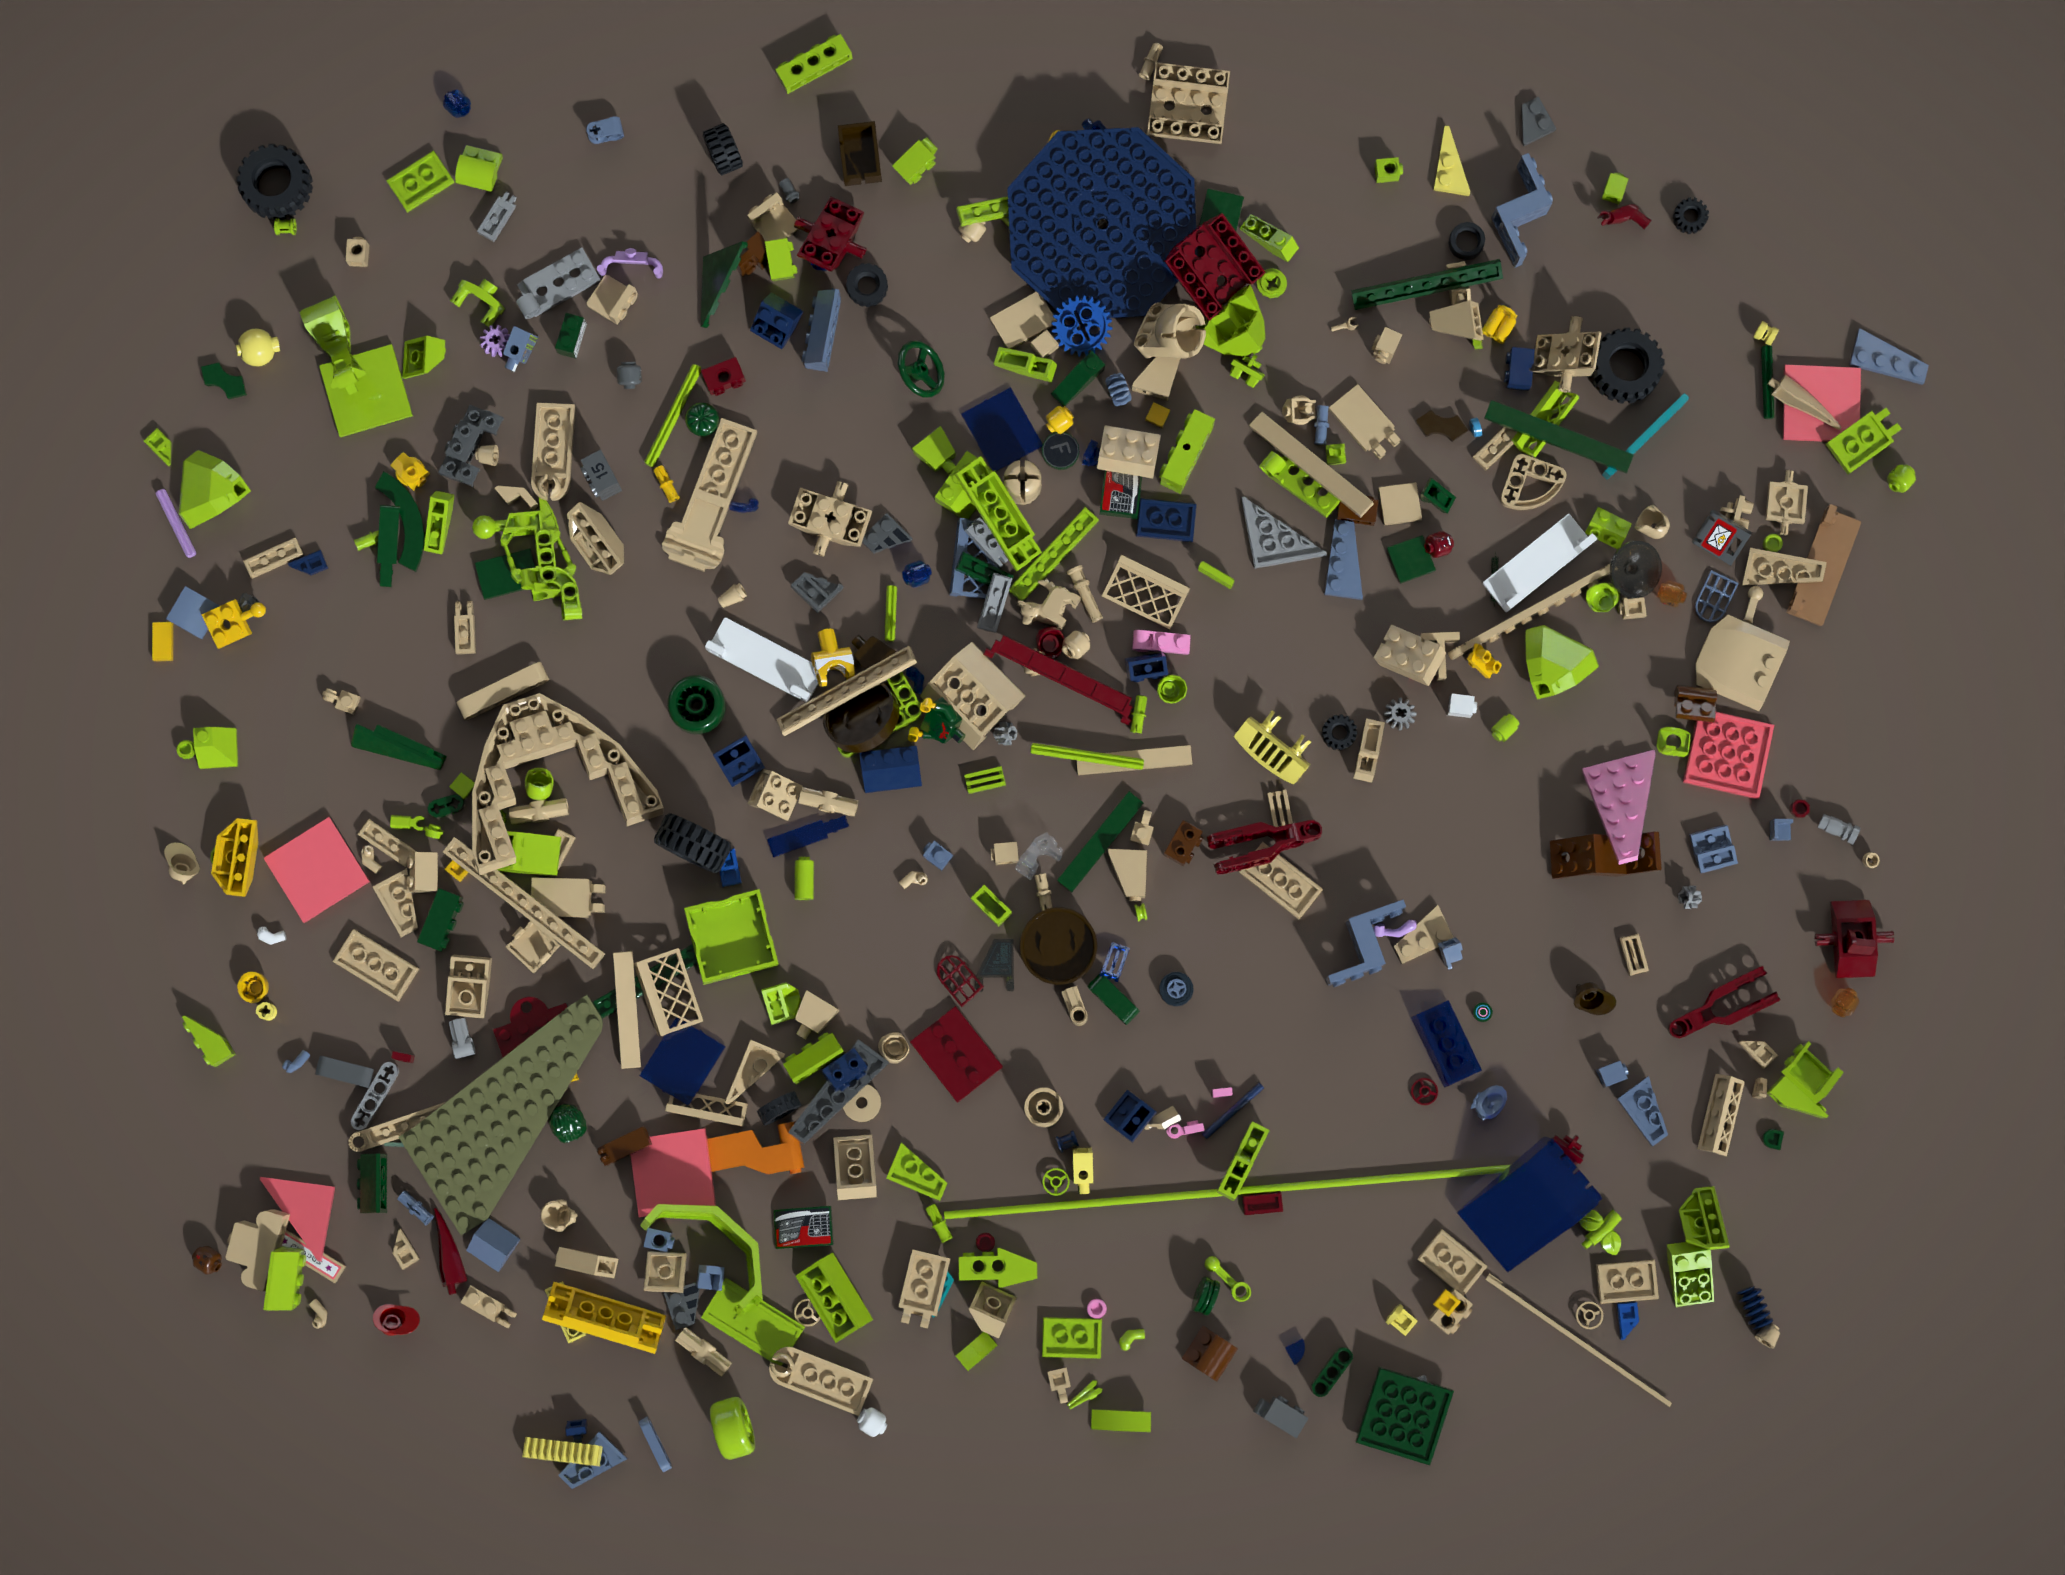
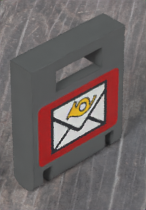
[1692,510,1752,566]

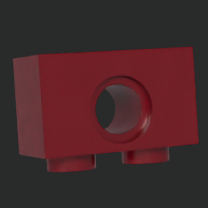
[701,357,746,396]

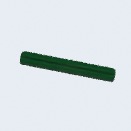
[1761,345,1775,419]

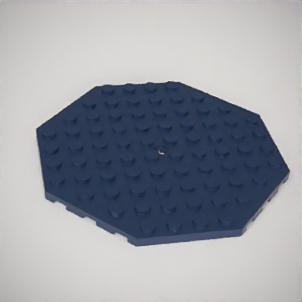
[1007,127,1198,320]

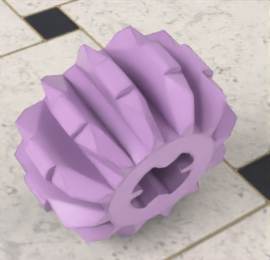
[480,325,510,357]

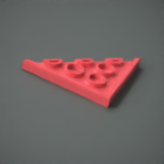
[260,1177,335,1262]

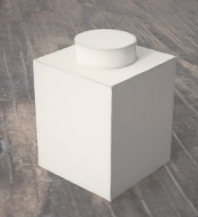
[1447,694,1477,718]

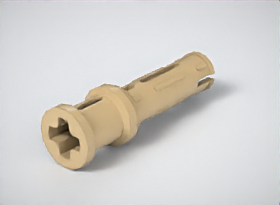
[1066,565,1103,623]

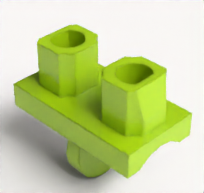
[1229,354,1265,388]

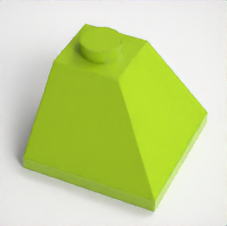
[402,336,446,379]
[193,727,238,769]

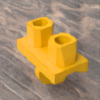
[1467,643,1502,679]

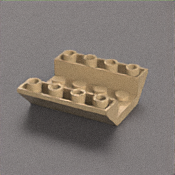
[1147,62,1230,144]
[920,642,1026,750]

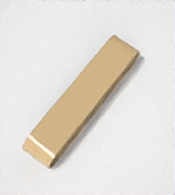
[457,662,549,720]

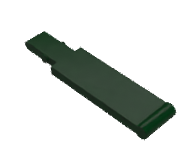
[377,505,400,587]

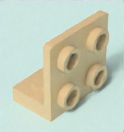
[747,769,803,821]

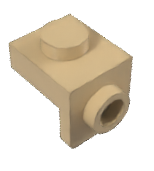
[1618,597,1646,619]

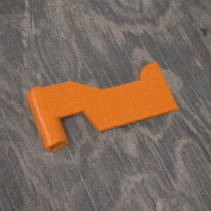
[707,1121,805,1174]

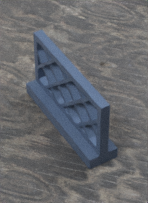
[949,518,1000,599]

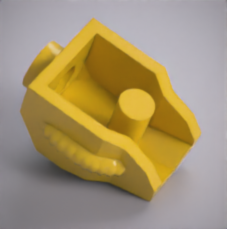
[390,452,430,491]

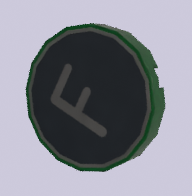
[1042,432,1080,470]

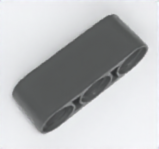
[315,1056,374,1088]

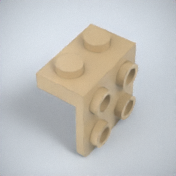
[747,192,799,241]
[587,275,638,325]

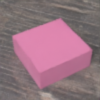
[1212,1087,1233,1098]

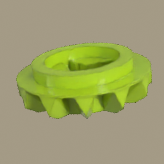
[1257,269,1287,299]

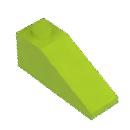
[424,491,455,554]

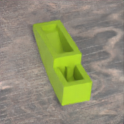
[994,347,1057,382]
[1091,1409,1151,1432]

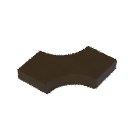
[1415,410,1468,442]

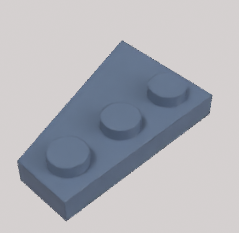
[1617,1076,1668,1147]
[558,1432,628,1489]

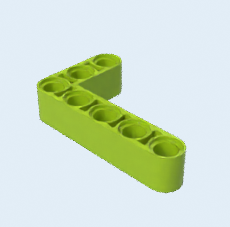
[838,671,923,757]

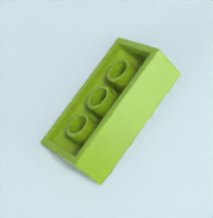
[795,1253,873,1343]

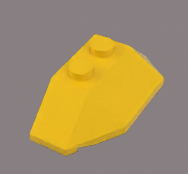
[211,818,258,897]

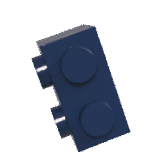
[1125,652,1168,682]
[822,1048,868,1092]

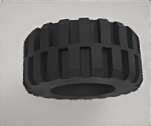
[236,144,313,220]
[1590,327,1665,403]
[654,813,731,873]

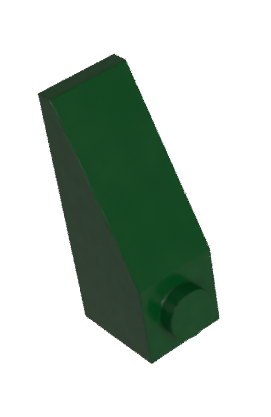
[1051,351,1105,407]

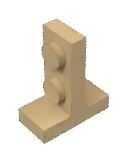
[1420,632,1460,681]

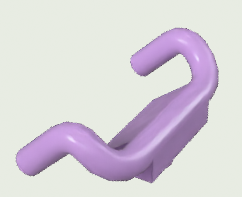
[597,248,663,278]

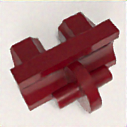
[1548,1135,1584,1169]

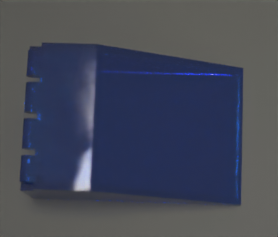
[1457,1137,1603,1272]

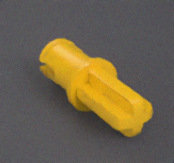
[654,465,680,503]

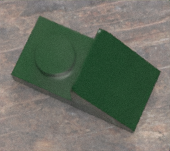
[1421,478,1456,514]

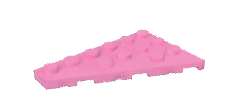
[1582,750,1655,865]

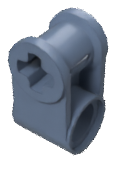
[587,117,624,144]

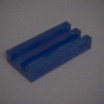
[1100,942,1130,982]

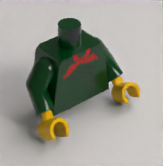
[908,697,966,744]

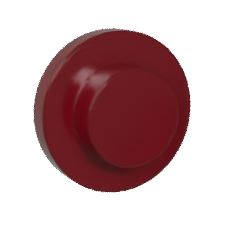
[976,1233,995,1252]

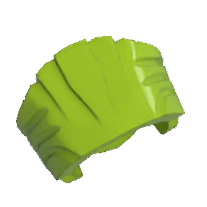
[1586,583,1620,612]

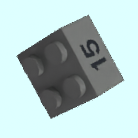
[580,450,622,501]

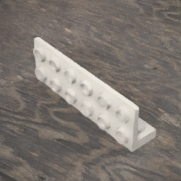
[1483,514,1597,612]
[705,618,818,702]

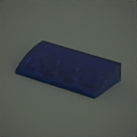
[1411,1000,1482,1088]

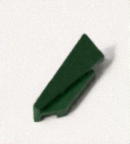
[351,724,447,770]

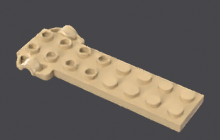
[662,418,757,572]

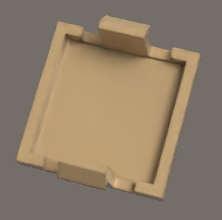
[506,921,561,973]

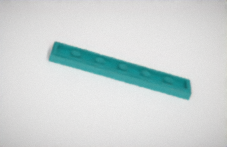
[1602,393,1689,480]

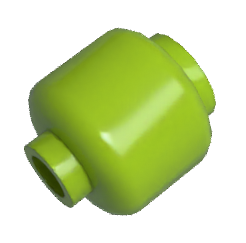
[1887,465,1916,493]

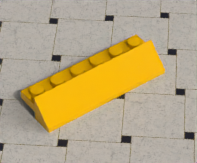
[542,1282,666,1354]

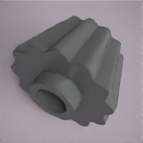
[238,593,259,619]

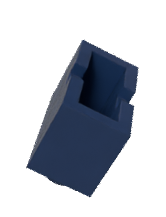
[1504,347,1535,390]

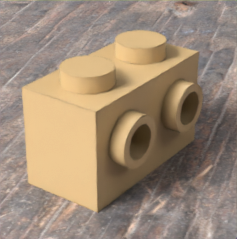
[1371,327,1403,364]
[407,852,438,893]

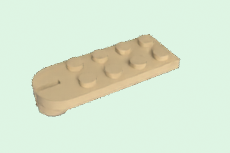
[531,403,575,501]
[769,1347,873,1416]

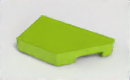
[144,428,172,466]

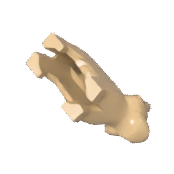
[1017,579,1081,631]

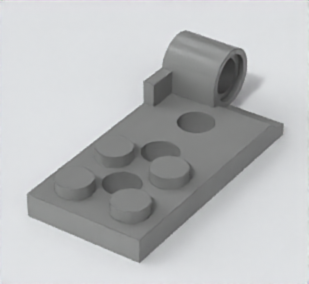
[516,248,601,319]

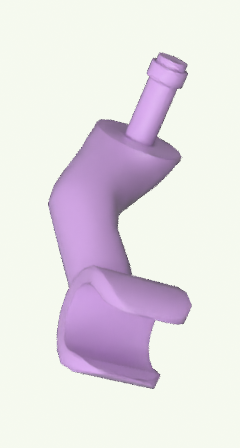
[1373,920,1417,937]

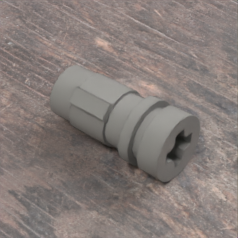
[1818,814,1861,845]

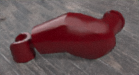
[1597,204,1652,229]

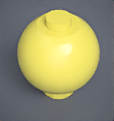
[235,328,280,366]

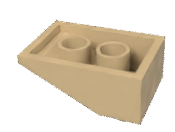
[833,1135,877,1200]

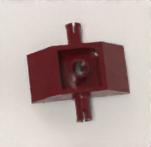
[794,196,867,272]
[1814,900,1894,978]

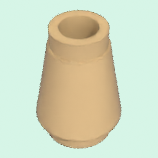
[718,583,747,608]

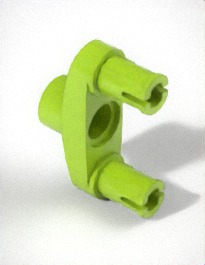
[450,279,505,328]

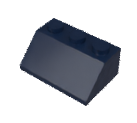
[860,746,922,793]

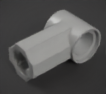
[449,1018,476,1059]

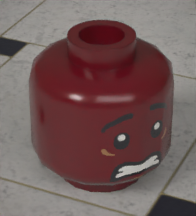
[1424,531,1454,558]

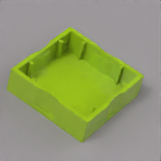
[684,889,779,985]

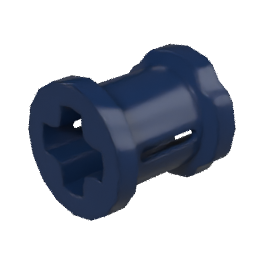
[1055,1130,1079,1153]

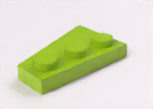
[886,1143,948,1201]

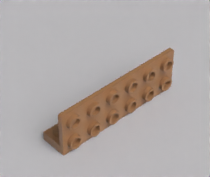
[1786,504,1861,626]

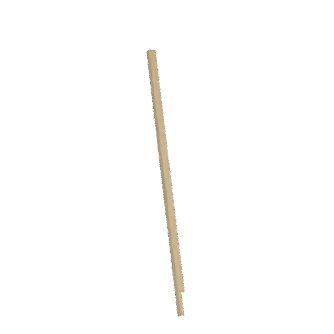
[1485,1273,1672,1407]

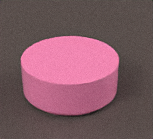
[1087,1299,1107,1318]

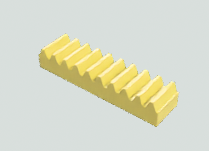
[522,1437,603,1467]

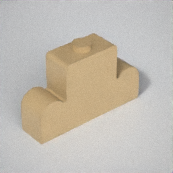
[226,1209,290,1291]

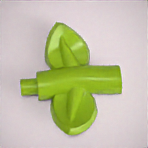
[1578,1210,1622,1255]

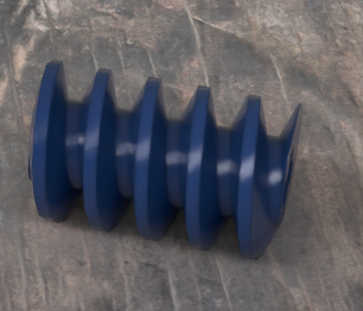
[1736,1286,1773,1330]

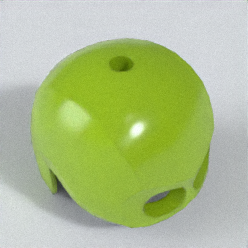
[525,768,553,801]

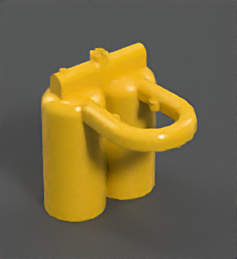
[1482,305,1518,344]

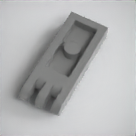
[965,517,1008,568]

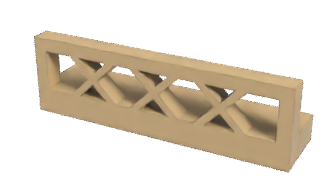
[1697,1074,1745,1157]
[665,1089,748,1127]

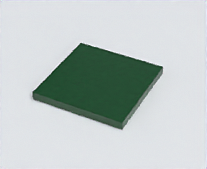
[1355,1367,1454,1465]

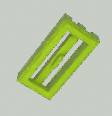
[1198,561,1235,589]
[964,766,1006,794]

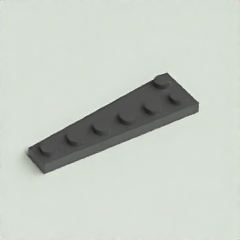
[788,1039,889,1144]

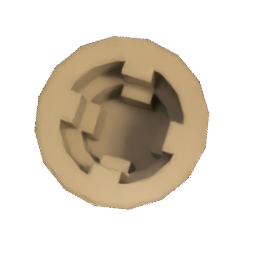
[475,445,499,466]
[1755,1323,1780,1349]

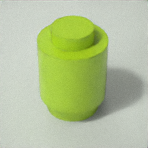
[1491,714,1520,742]

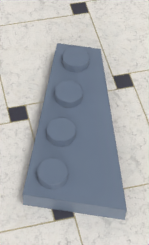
[1325,519,1363,600]

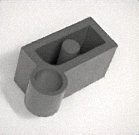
[1253,1395,1308,1438]

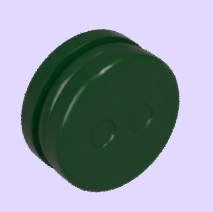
[1192,1276,1220,1316]

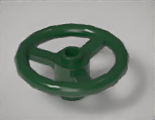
[897,341,945,398]

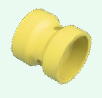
[1753,321,1779,346]

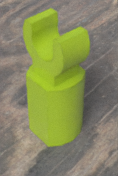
[390,815,425,831]

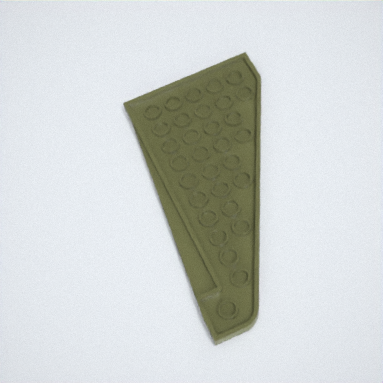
[399,995,603,1235]

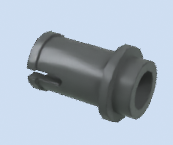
[779,178,799,204]

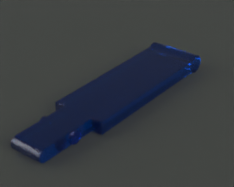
[767,816,849,858]

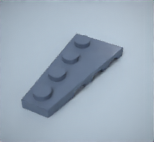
[1849,328,1929,385]

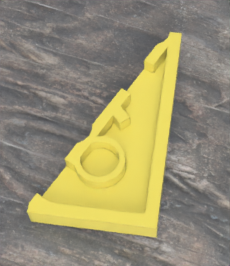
[1433,126,1470,196]

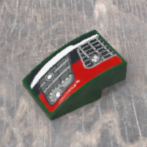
[1099,470,1142,519]
[774,1206,834,1249]

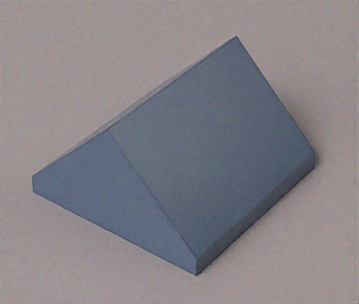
[466,1218,521,1272]

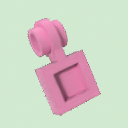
[1166,1120,1204,1139]

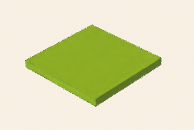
[319,344,413,438]

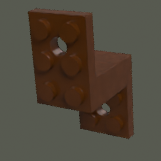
[1550,831,1662,879]

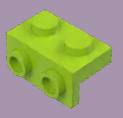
[1585,507,1632,549]

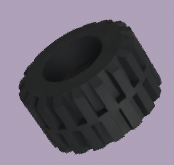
[703,123,743,176]

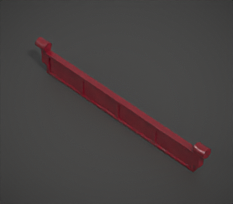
[983,635,1133,726]

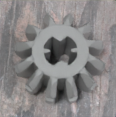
[1384,698,1417,731]

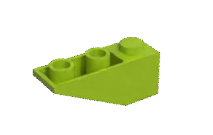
[1240,214,1299,262]
[182,1015,236,1067]
[1767,1075,1829,1119]

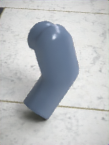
[282,1050,310,1073]

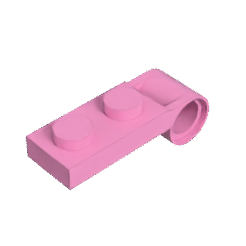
[1132,630,1190,655]

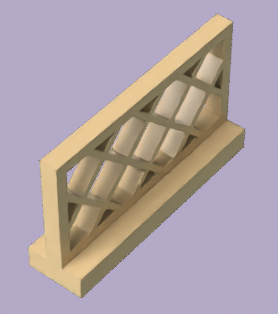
[1102,555,1190,629]
[633,948,703,1037]

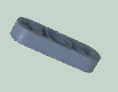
[638,1416,673,1472]

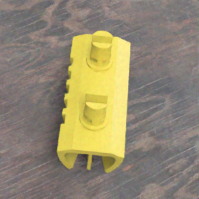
[1234,710,1311,785]

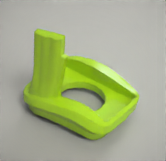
[1657,727,1690,757]

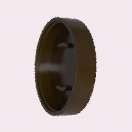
[823,683,900,753]
[1020,907,1097,985]

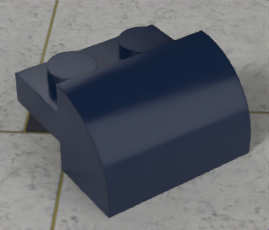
[713,735,765,787]
[1103,1090,1157,1143]

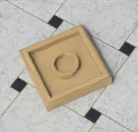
[1378,482,1422,526]
[644,1251,687,1293]

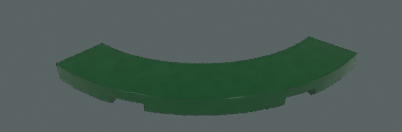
[375,471,425,572]

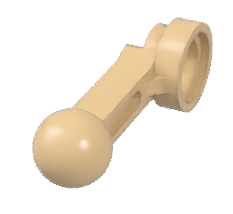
[1743,586,1763,625]

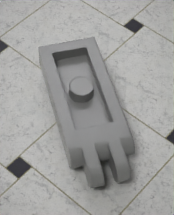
[477,192,517,242]

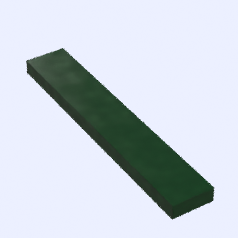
[1057,791,1144,893]

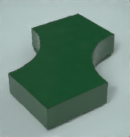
[201,362,247,399]

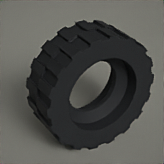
[846,263,888,307]
[757,1091,802,1125]

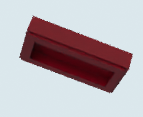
[1242,1192,1283,1215]

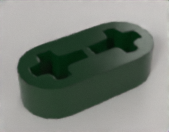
[428,794,465,818]

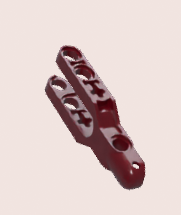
[1206,820,1322,875]
[1668,966,1781,1039]

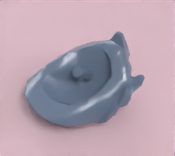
[1471,1085,1507,1120]

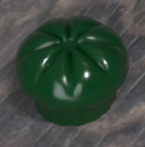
[685,402,719,436]

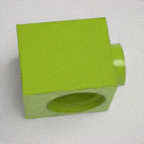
[1374,157,1403,183]
[1601,173,1629,205]

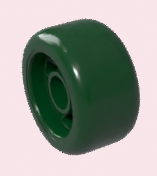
[667,675,726,735]

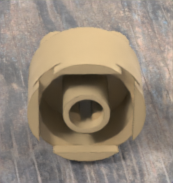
[1024,1088,1063,1128]

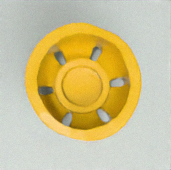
[237,972,269,1003]

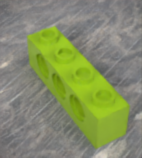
[775,34,853,94]

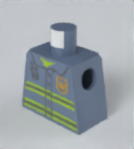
[503,326,538,372]

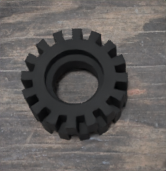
[1672,197,1709,234]
[1322,714,1357,751]

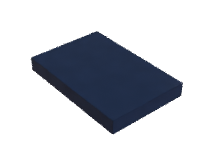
[1136,498,1197,542]

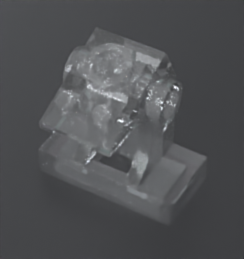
[1015,832,1063,880]

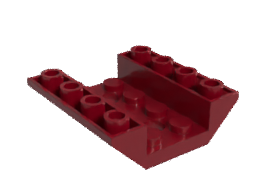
[1164,213,1266,321]

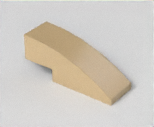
[1353,718,1385,783]

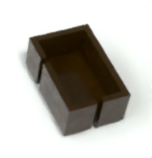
[837,121,882,186]

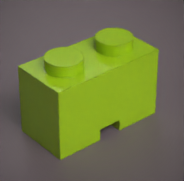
[971,885,1012,927]

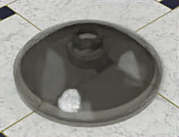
[1610,541,1662,598]

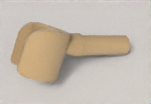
[1331,317,1358,331]

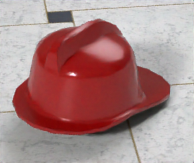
[373,1304,420,1336]

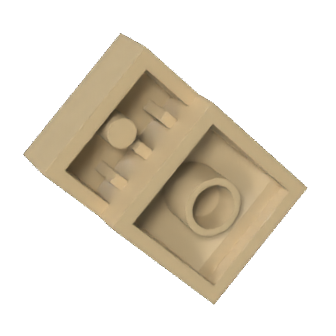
[445,954,492,1018]

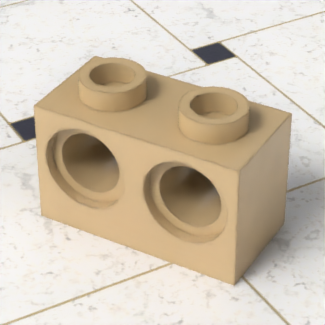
[1428,1289,1473,1335]

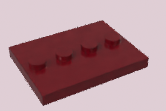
[910,1006,1003,1103]

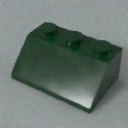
[357,1153,387,1213]

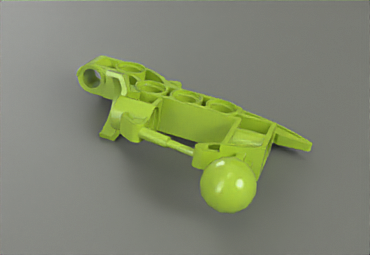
[472,498,582,621]

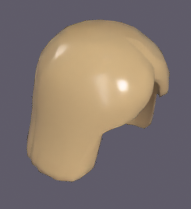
[1635,505,1670,539]

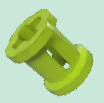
[274,218,297,235]

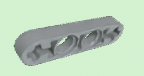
[351,1062,399,1131]

